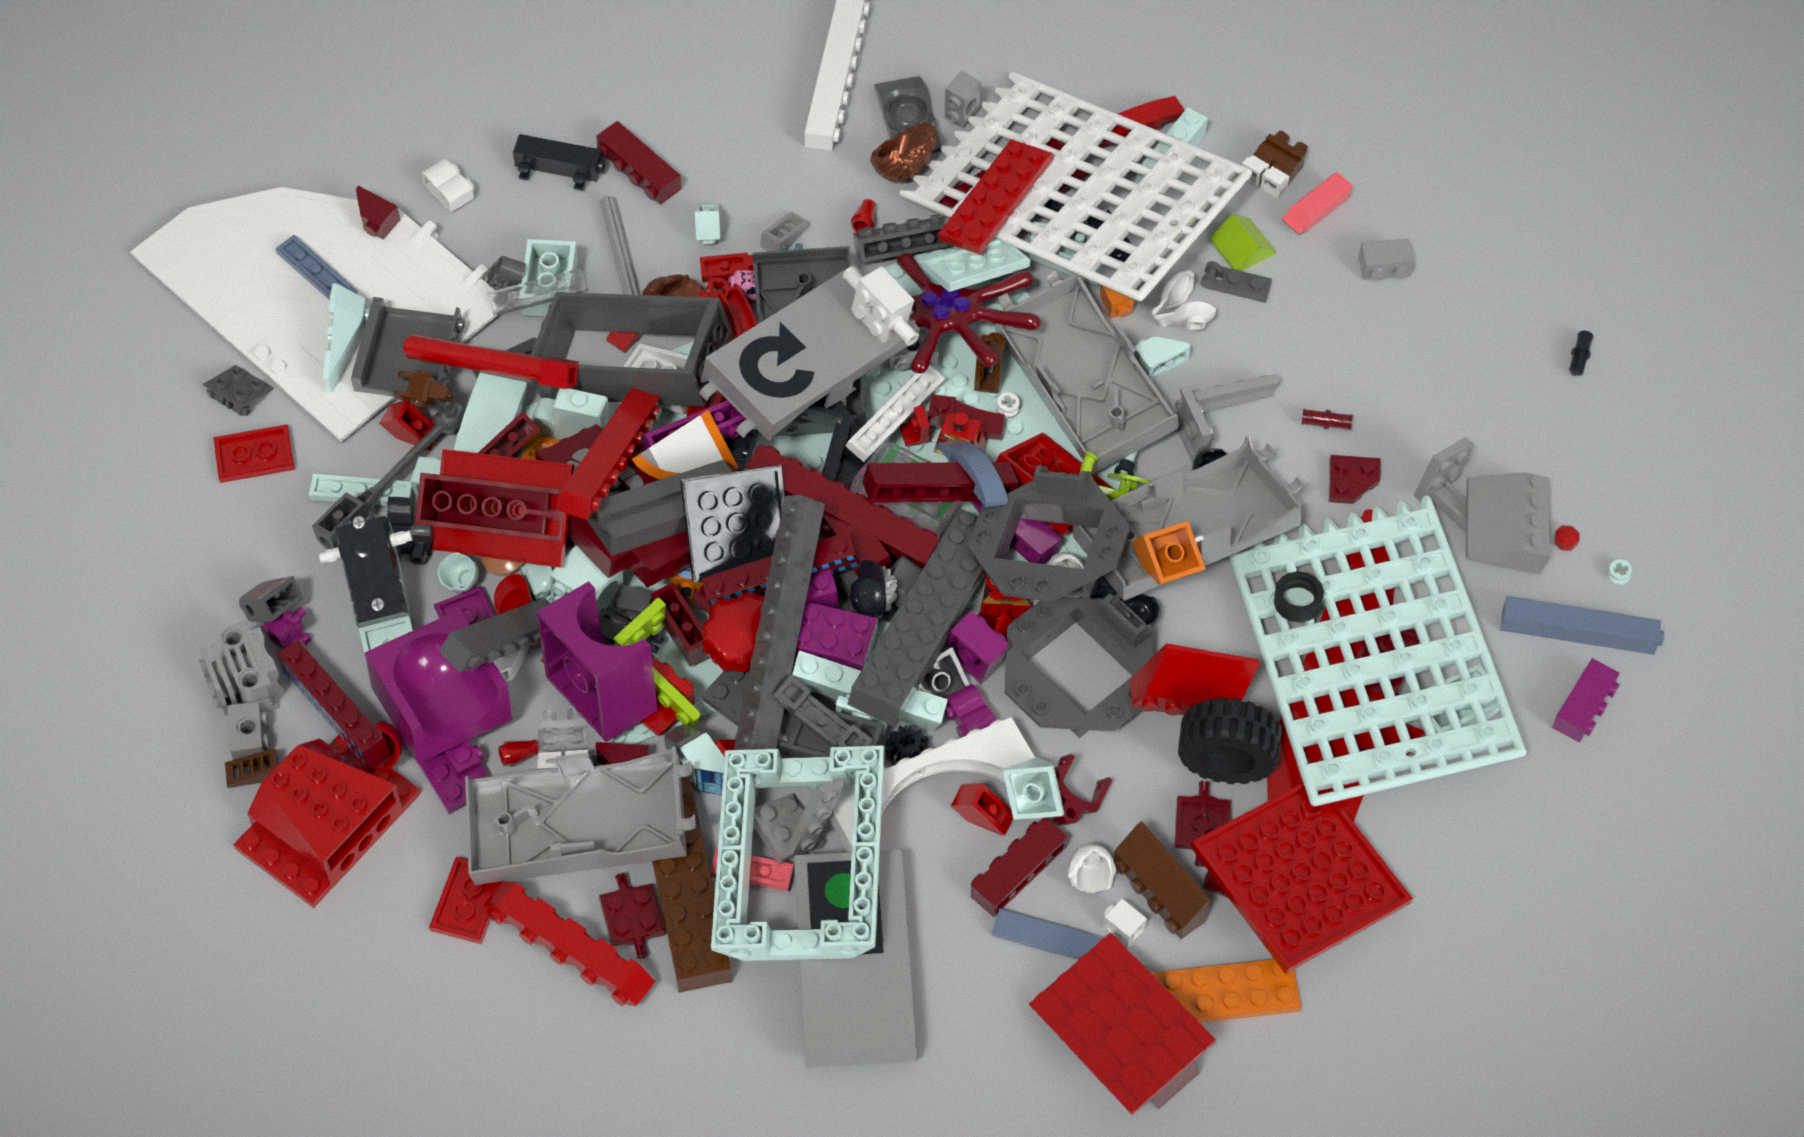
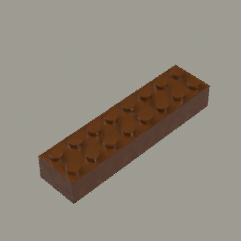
[652,777,732,993]

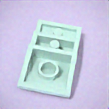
[454,372,528,453]

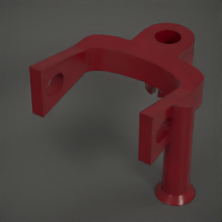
[1052,754,1112,825]

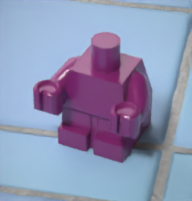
[262,607,312,649]

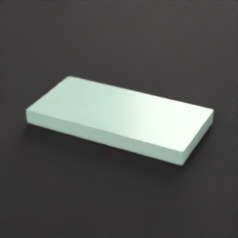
[922,239,1030,292]

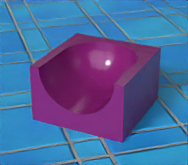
[536,581,657,742]
[365,609,512,764]

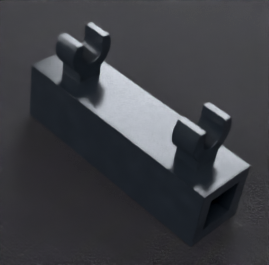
[513,134,606,191]

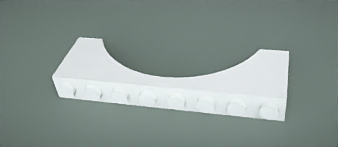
[828,717,1035,852]

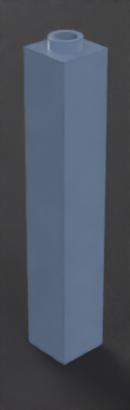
[1500,596,1664,655]

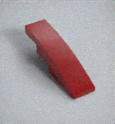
[1099,96,1185,147]

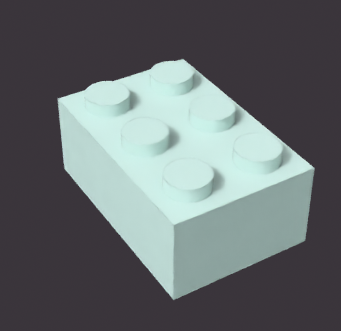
[520,239,578,317]

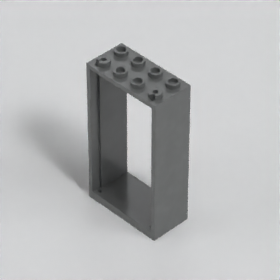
[531,292,732,406]

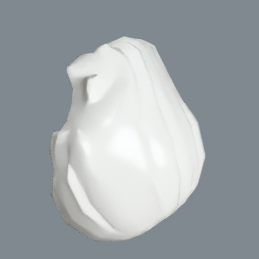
[1067,844,1116,894]

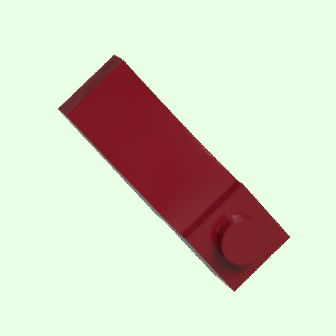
[928,394,1005,440]

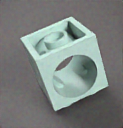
[550,545,623,614]

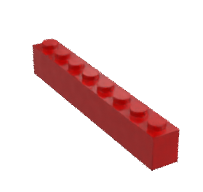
[559,387,662,520]

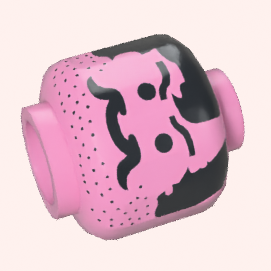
[728,270,756,302]

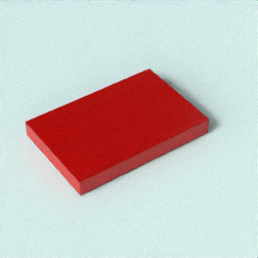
[213,424,295,483]
[429,856,503,944]

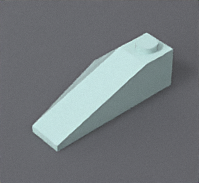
[323,283,370,393]

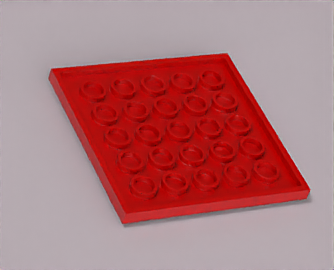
[1190,783,1413,974]

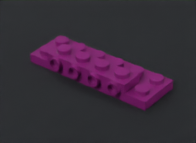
[418,740,489,815]

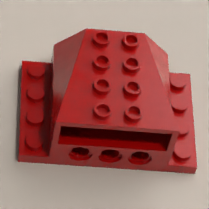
[233,735,421,908]

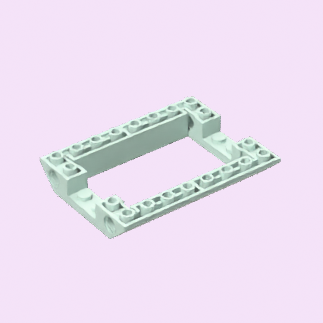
[711,746,884,961]

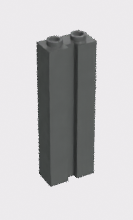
[587,460,733,556]

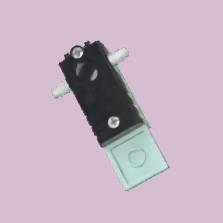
[319,512,414,663]

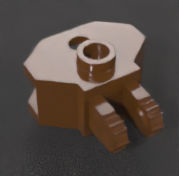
[393,371,454,408]

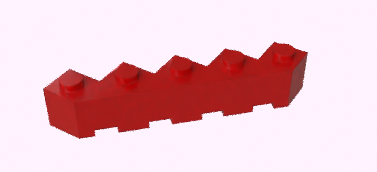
[483,881,656,1007]

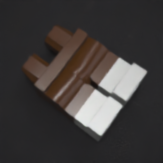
[1242,130,1308,198]

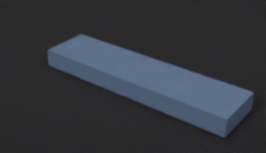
[276,235,358,300]
[992,908,1103,960]

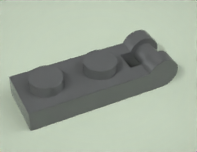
[1201,261,1272,303]

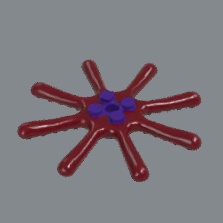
[897,253,1041,374]

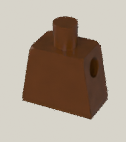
[974,332,1006,394]

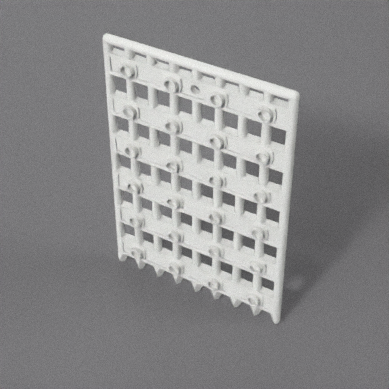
[899,72,1252,301]

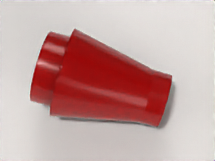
[851,199,876,232]
[498,739,539,767]

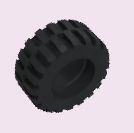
[1178,698,1282,784]

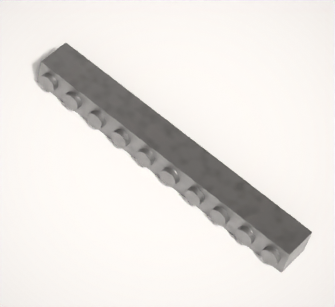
[734,495,825,750]

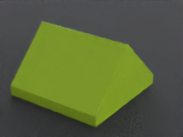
[1210,213,1276,271]

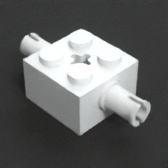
[842,266,919,346]

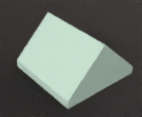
[1002,757,1064,820]

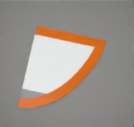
[632,410,738,480]

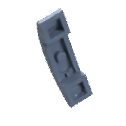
[937,440,1008,507]

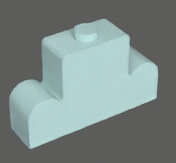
[532,388,613,440]

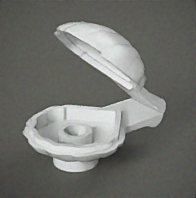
[1152,270,1216,330]

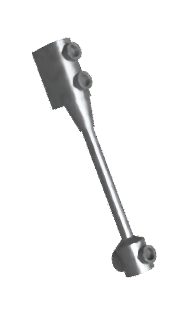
[312,399,466,550]

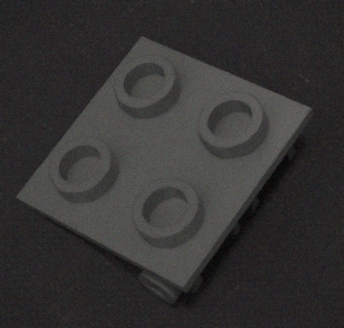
[203,365,273,416]

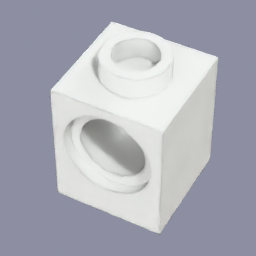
[1103,899,1147,948]

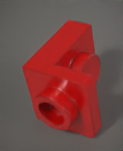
[899,405,930,447]

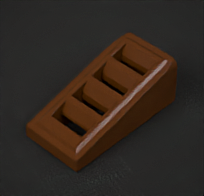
[225,749,279,788]

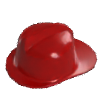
[493,574,534,615]

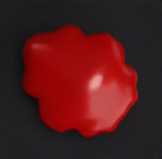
[702,591,765,673]

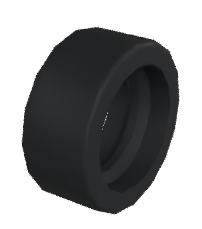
[1273,571,1324,622]

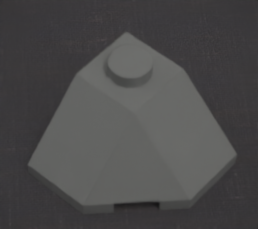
[917,644,970,698]

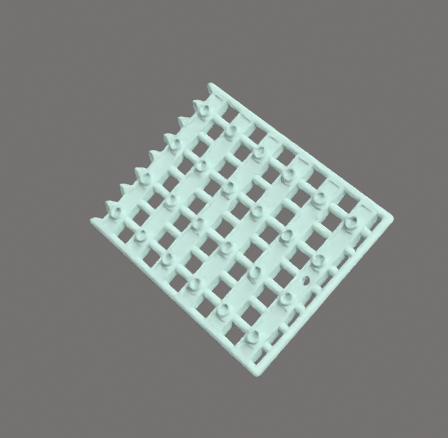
[1229,496,1527,806]

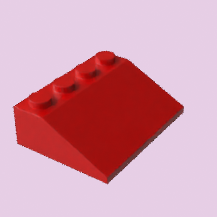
[996,432,1114,536]
[1129,643,1260,716]

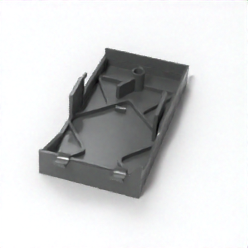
[753,246,866,437]

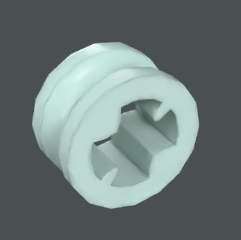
[1608,559,1632,585]

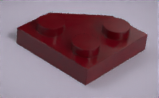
[1329,455,1380,504]

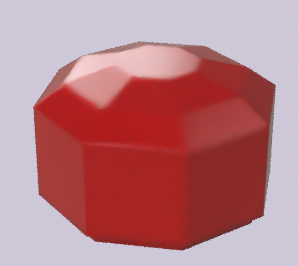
[1554,525,1579,551]

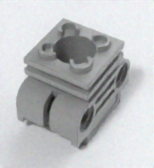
[199,620,285,716]

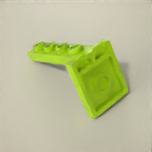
[613,597,700,728]

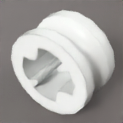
[997,392,1019,418]

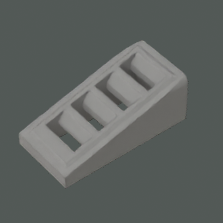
[760,211,810,251]

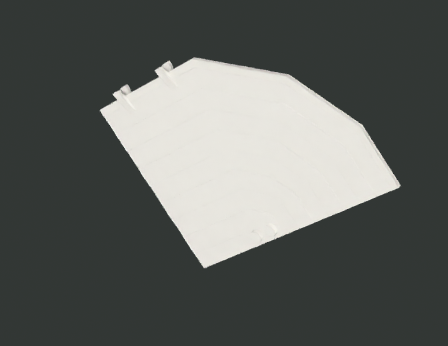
[130,187,510,442]

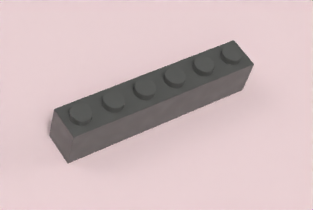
[439,598,551,673]

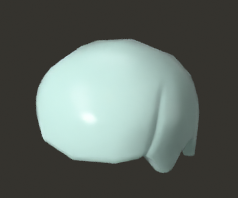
[437,552,479,593]

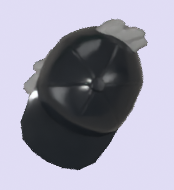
[850,560,897,619]

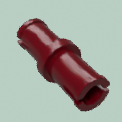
[1301,409,1353,430]

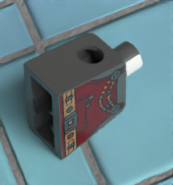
[239,576,304,622]

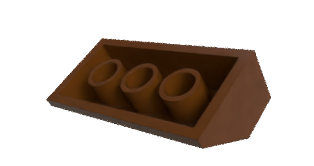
[1113,821,1211,939]

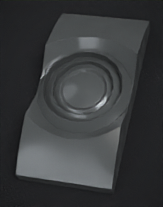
[875,76,941,153]
[776,707,884,758]

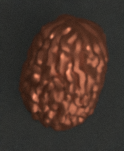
[870,122,937,182]
[642,274,706,297]

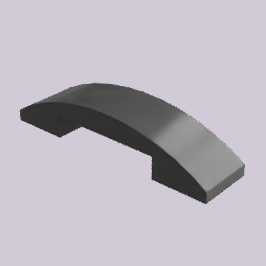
[774,675,874,747]

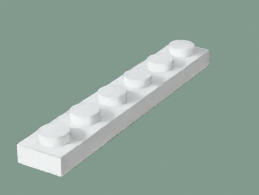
[845,365,945,462]

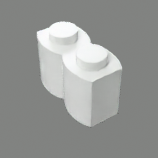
[421,158,474,213]

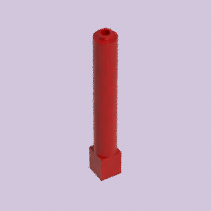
[403,334,579,389]

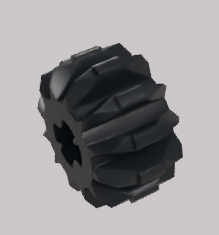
[885,724,929,766]

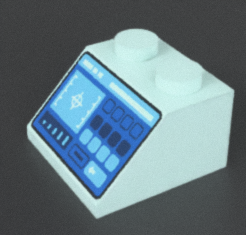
[679,732,725,796]

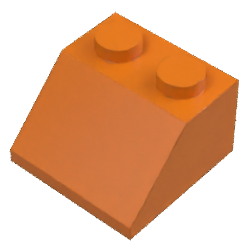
[1132,521,1206,585]

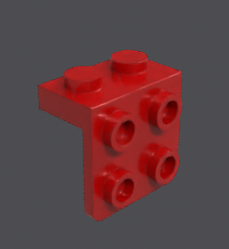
[640,658,695,736]

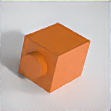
[1100,285,1134,319]

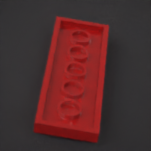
[938,139,1053,255]

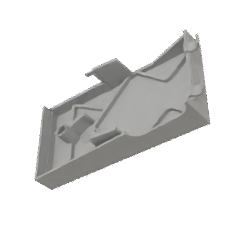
[465,746,695,885]

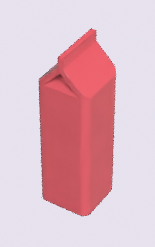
[1281,172,1352,234]

